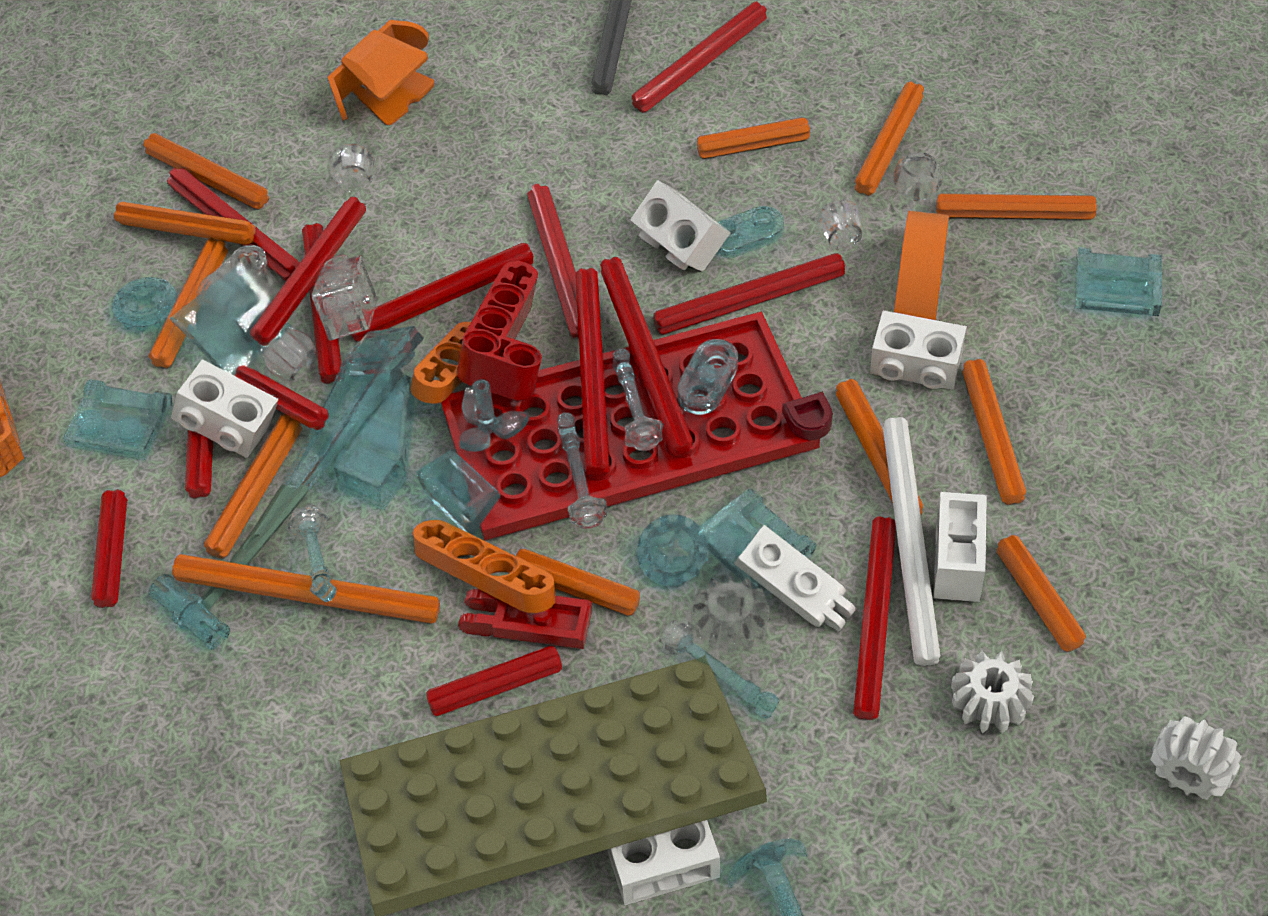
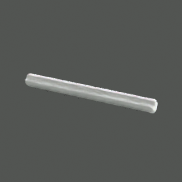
[883,417,940,666]

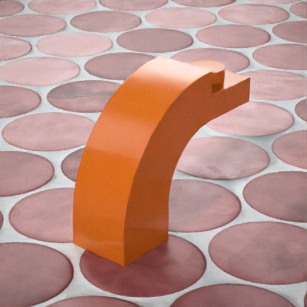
[894,211,949,320]

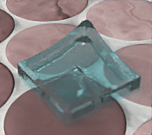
[169,263,293,375]

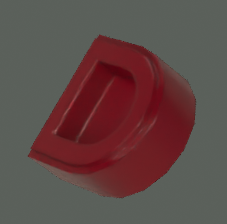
[782,391,833,440]

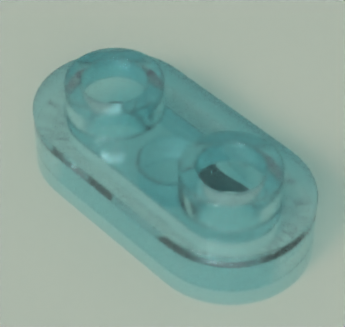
[715,206,784,258]
[678,339,738,415]

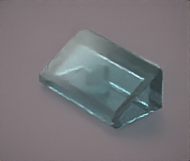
[416,449,500,534]

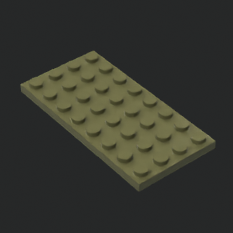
[339,656,767,916]

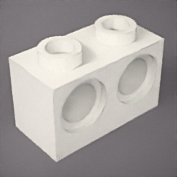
[630,180,731,272]
[870,310,967,390]
[171,359,278,458]
[933,492,987,602]
[607,820,720,905]

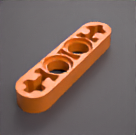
[413,520,556,613]

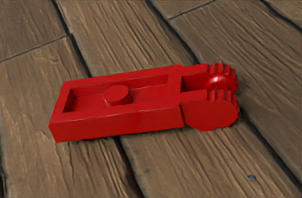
[458,588,592,649]

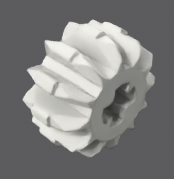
[951,651,1034,734]
[1150,716,1242,800]

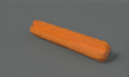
[697,117,810,159]
[997,535,1086,652]
[516,549,640,616]

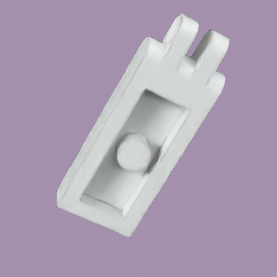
[734,525,856,632]

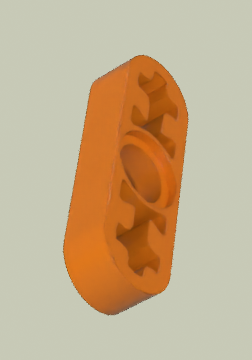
[410,322,471,404]

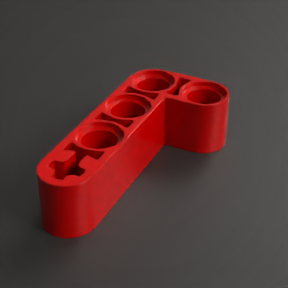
[456,261,542,400]

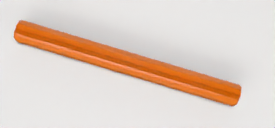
[172,554,440,623]

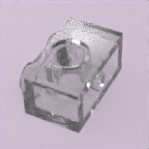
[311,255,378,341]

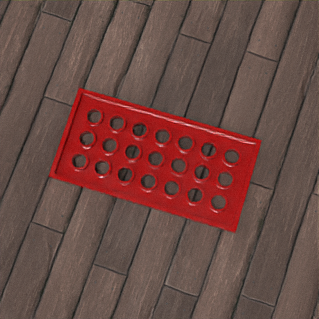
[440,311,820,541]

